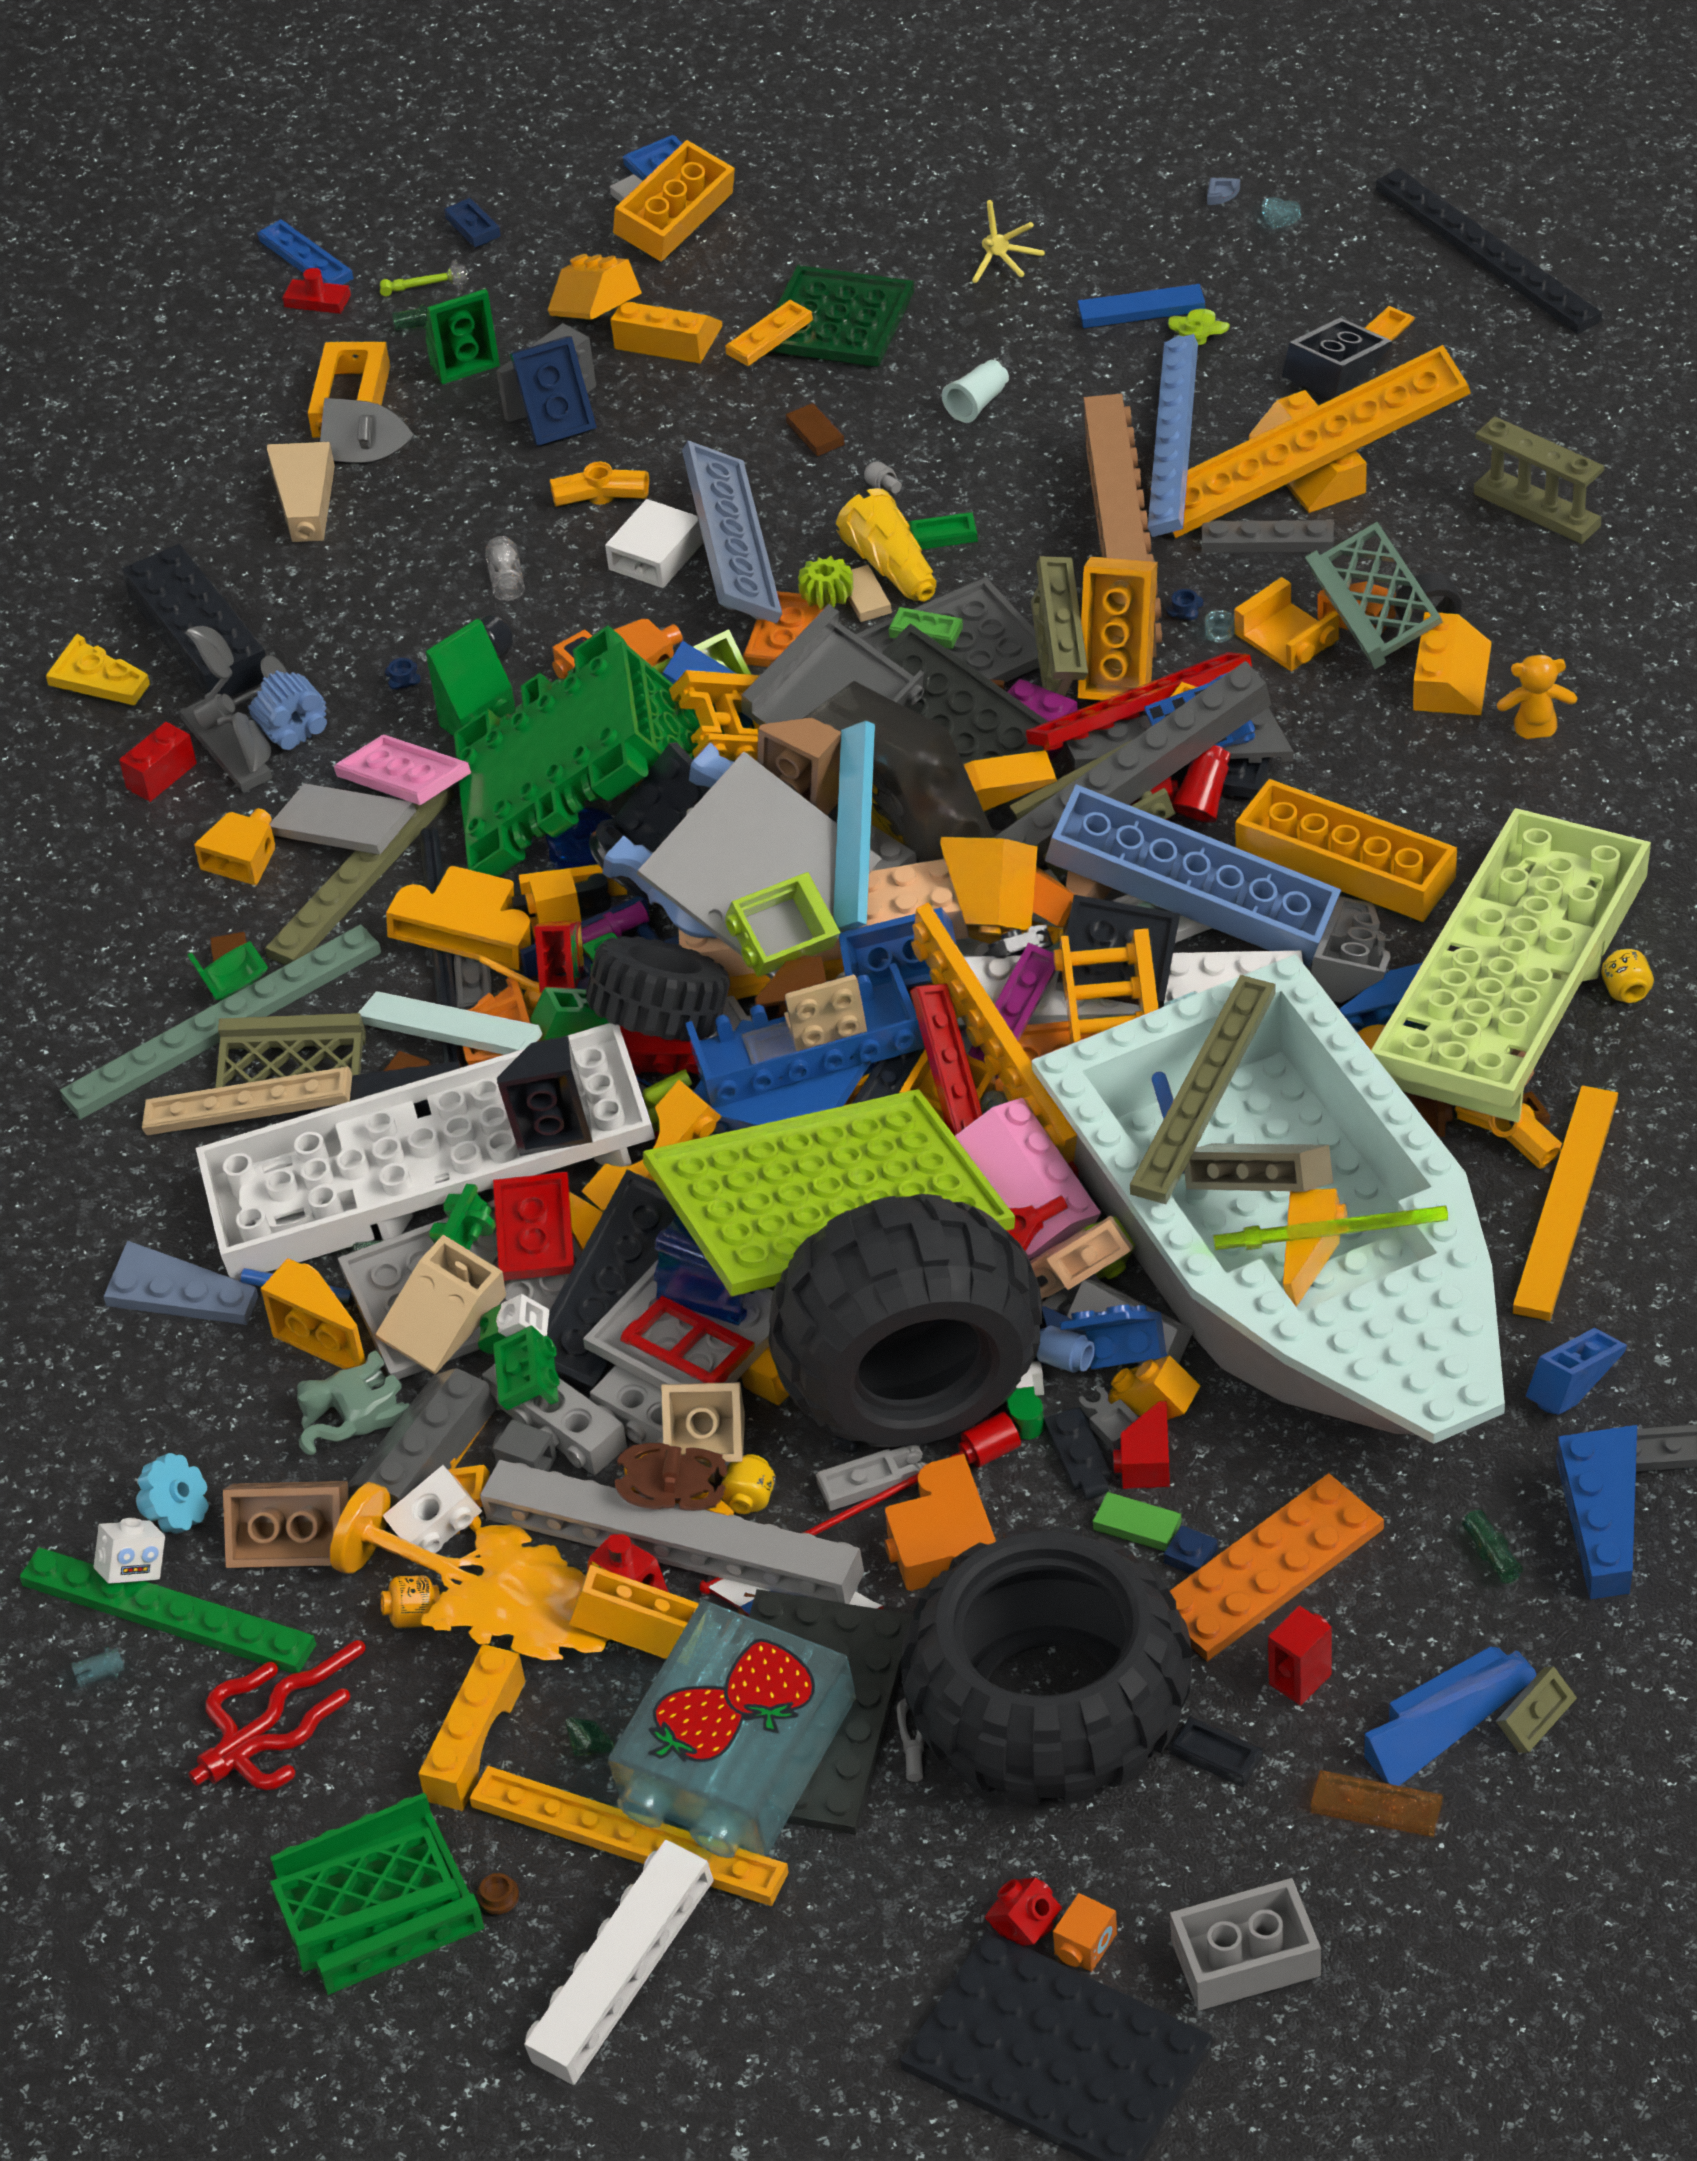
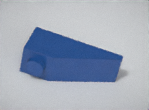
[1526,1328,1627,1415]

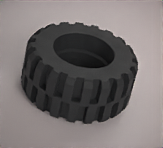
[585,936,730,1041]

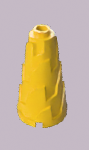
[835,488,936,601]

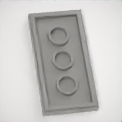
[270,783,416,855]

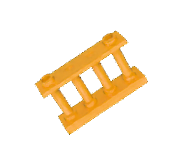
[1053,929,1159,1044]

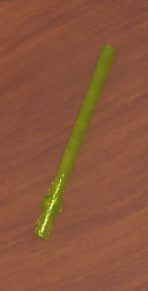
[1212,1205,1448,1250]

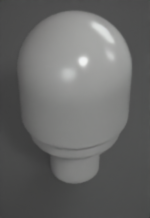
[864,461,902,493]

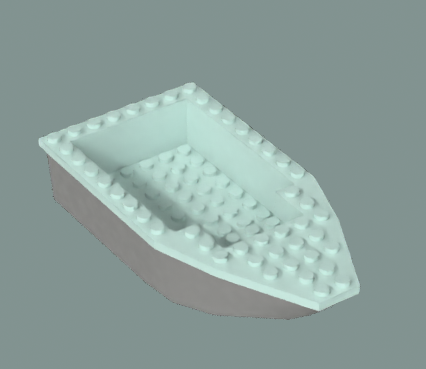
[1032,954,1505,1444]

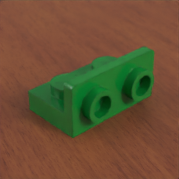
[493,1325,560,1411]

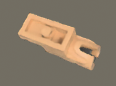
[1030,1216,1133,1300]

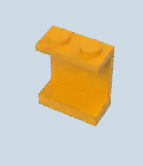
[1234,577,1339,672]

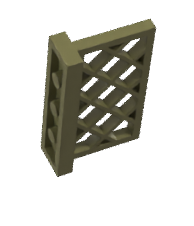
[1031,556,1088,696]
[215,1013,366,1088]

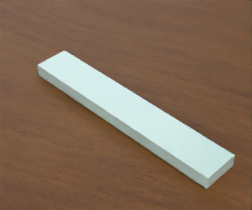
[358,991,543,1055]

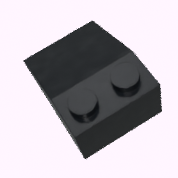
[1282,317,1392,400]

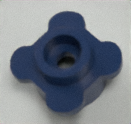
[1166,589,1204,620]
[385,658,421,689]

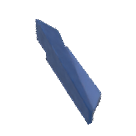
[1364,1646,1536,1789]

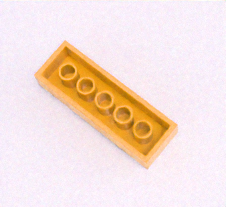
[1235,779,1457,922]

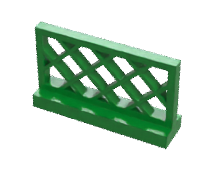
[270,1827,460,1972]

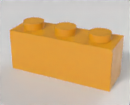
[569,1565,704,1665]

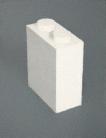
[605,499,704,588]

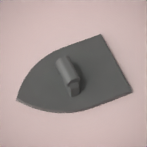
[320,398,414,463]

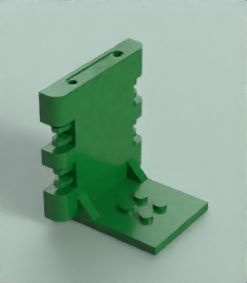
[454,625,734,877]

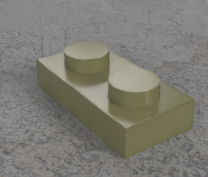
[1496,1666,1577,1753]

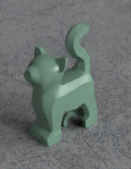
[297,1350,409,1455]

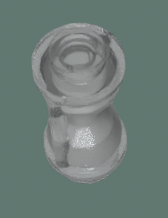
[485,536,525,601]

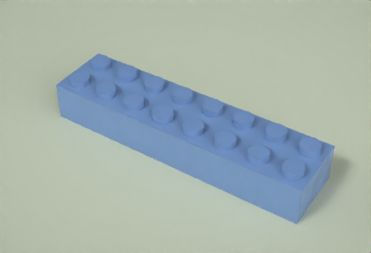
[1045,784,1341,967]

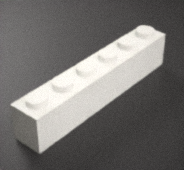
[524,1839,714,2085]

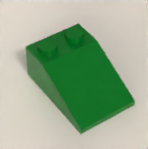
[426,289,500,385]
[425,618,516,736]

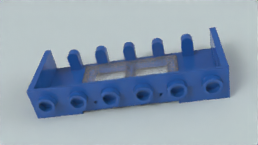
[685,963,924,1109]

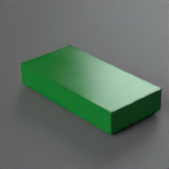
[908,512,978,550]

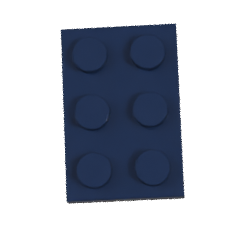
[510,336,597,446]

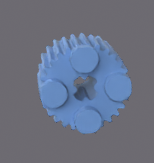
[248,670,327,750]

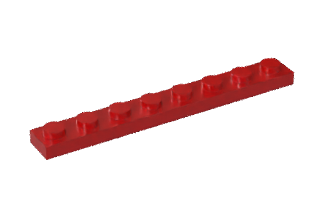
[1026,652,1252,750]

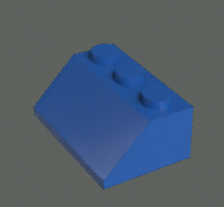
[839,907,956,991]

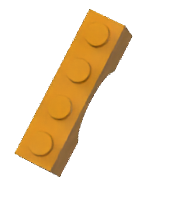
[581,1080,722,1212]
[418,1644,526,1811]

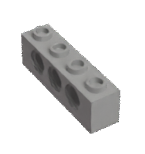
[482,1364,627,1476]
[590,1365,730,1484]

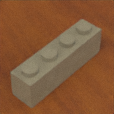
[1184,1143,1333,1192]

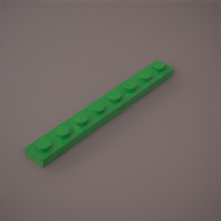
[20,1547,316,1674]

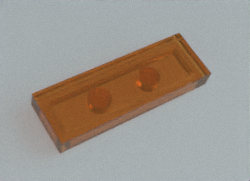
[1311,1770,1443,1837]

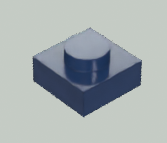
[1164,1525,1218,1575]

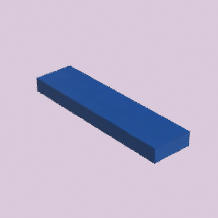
[258,219,354,285]
[1078,284,1205,328]

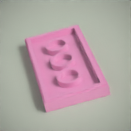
[334,734,471,805]

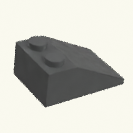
[497,323,596,422]

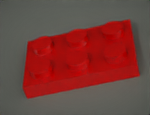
[493,1172,575,1281]

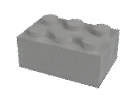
[1170,1878,1321,2011]

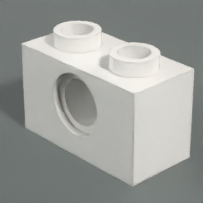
[383,1465,482,1553]

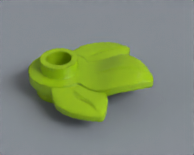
[1168,309,1230,345]

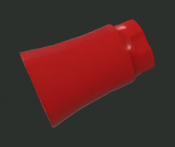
[1172,745,1231,823]

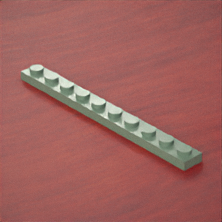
[60,924,381,1120]

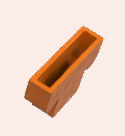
[885,1454,996,1591]

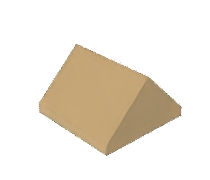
[661,1382,745,1462]

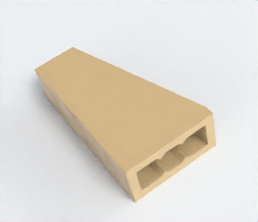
[267,442,335,542]

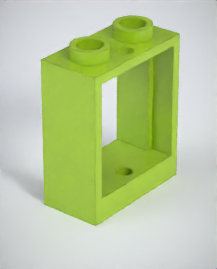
[725,872,841,978]

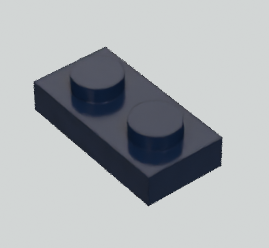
[444,198,501,247]

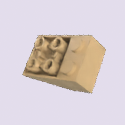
[375,1235,506,1375]

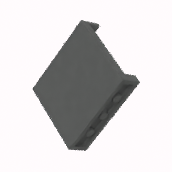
[741,604,925,772]

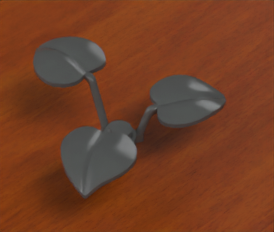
[185,626,287,773]

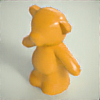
[1497,655,1577,739]

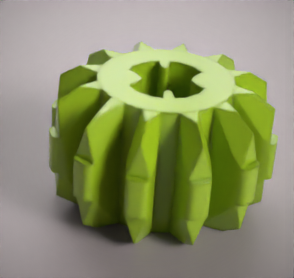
[798,555,854,610]

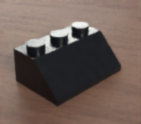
[497,1036,593,1156]

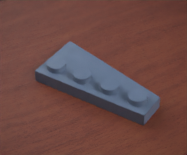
[103,1241,258,1325]

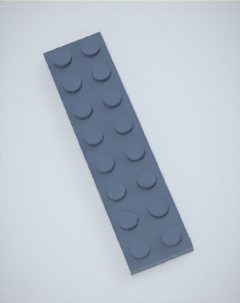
[682,441,782,623]

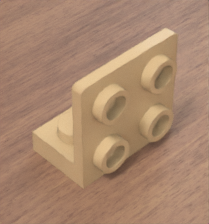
[784,975,867,1051]

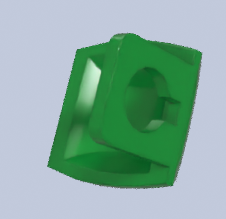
[187,941,268,1000]

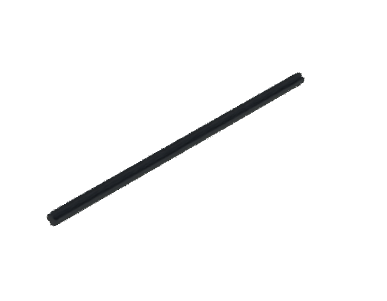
[420,827,464,1067]

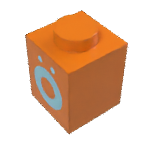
[1053,1893,1117,1972]

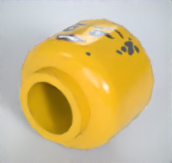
[1601,949,1654,1003]
[721,1454,776,1514]

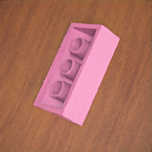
[955,1098,1101,1259]

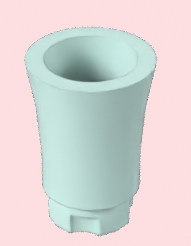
[942,360,1009,423]

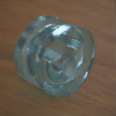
[1204,610,1235,643]

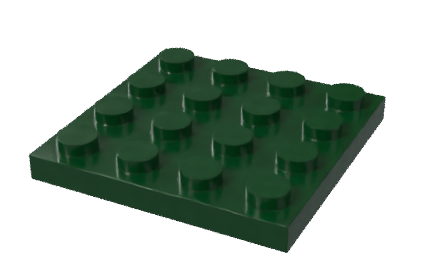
[769,265,915,367]

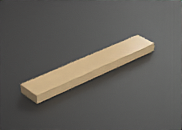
[142,1066,352,1135]

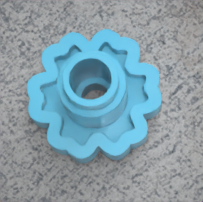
[136,1453,209,1534]

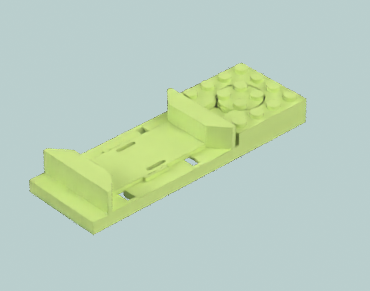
[1371,808,1651,1123]

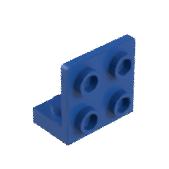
[1059,1304,1167,1369]

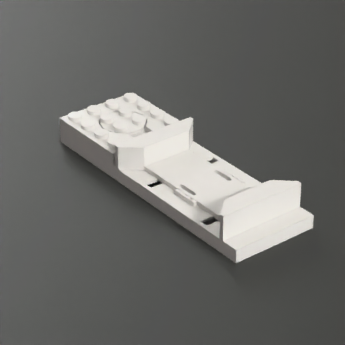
[196,1023,655,1281]

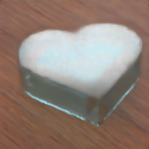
[1262,197,1301,229]

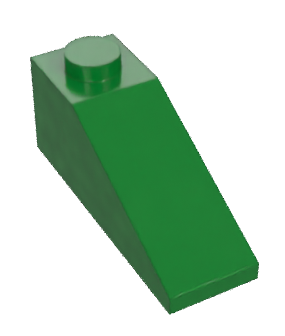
[530,987,610,1041]

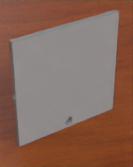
[637,751,882,979]

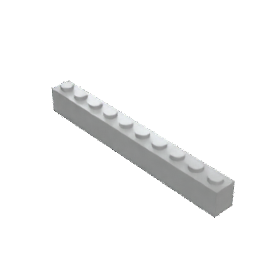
[480,1460,864,1604]

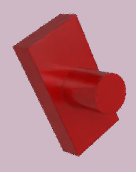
[282,268,351,314]

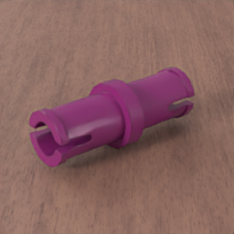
[581,901,649,946]

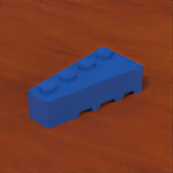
[1556,1425,1637,1599]

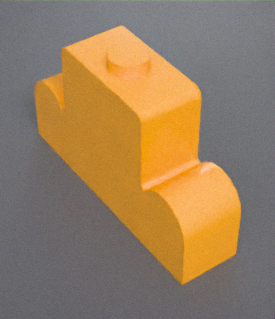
[386,866,531,970]

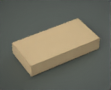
[847,565,892,622]

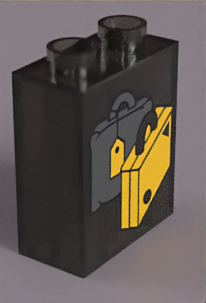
[802,681,995,863]

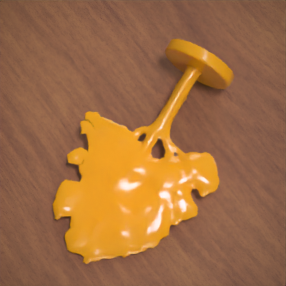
[330,1482,610,1660]

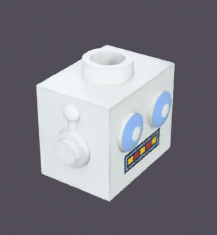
[94,1518,165,1583]

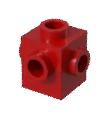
[984,1877,1062,1946]

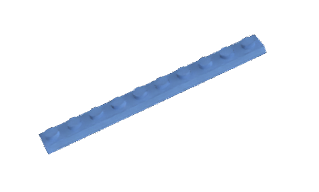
[1148,334,1198,537]

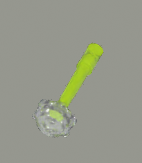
[380,259,468,296]

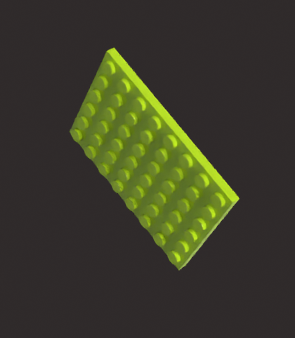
[643,1089,1015,1296]

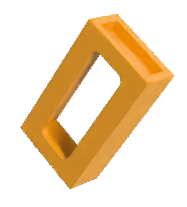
[308,342,390,438]

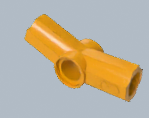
[550,461,649,507]
[1455,1103,1562,1169]

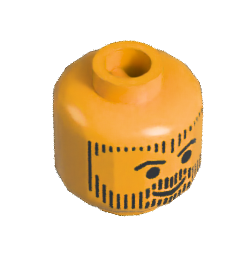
[381,1575,440,1628]

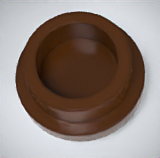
[477,1873,519,1914]

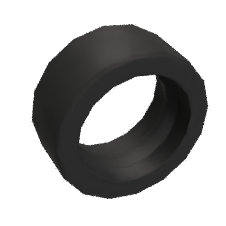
[1395,572,1462,631]

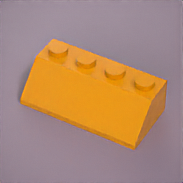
[1249,390,1367,513]

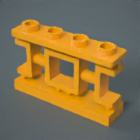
[669,670,760,761]

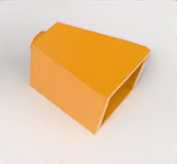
[940,837,1037,937]

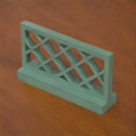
[1305,522,1443,669]

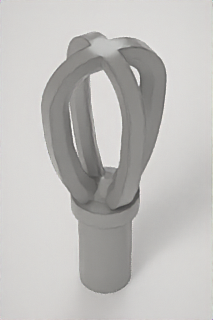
[897,1698,925,1782]

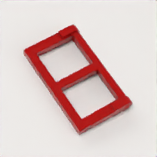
[620,1296,755,1383]

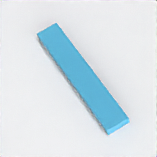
[833,721,875,932]

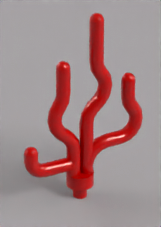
[188,1640,366,1790]

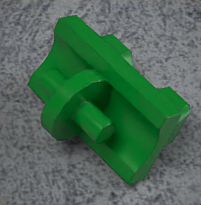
[429,1184,496,1250]

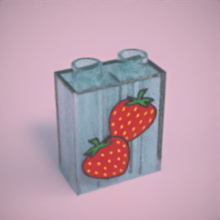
[608,1599,856,1858]

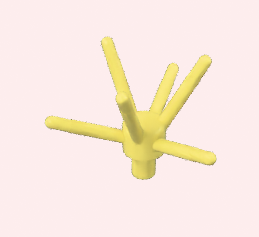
[972,200,1045,283]

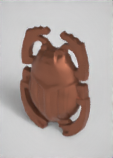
[615,1443,728,1511]

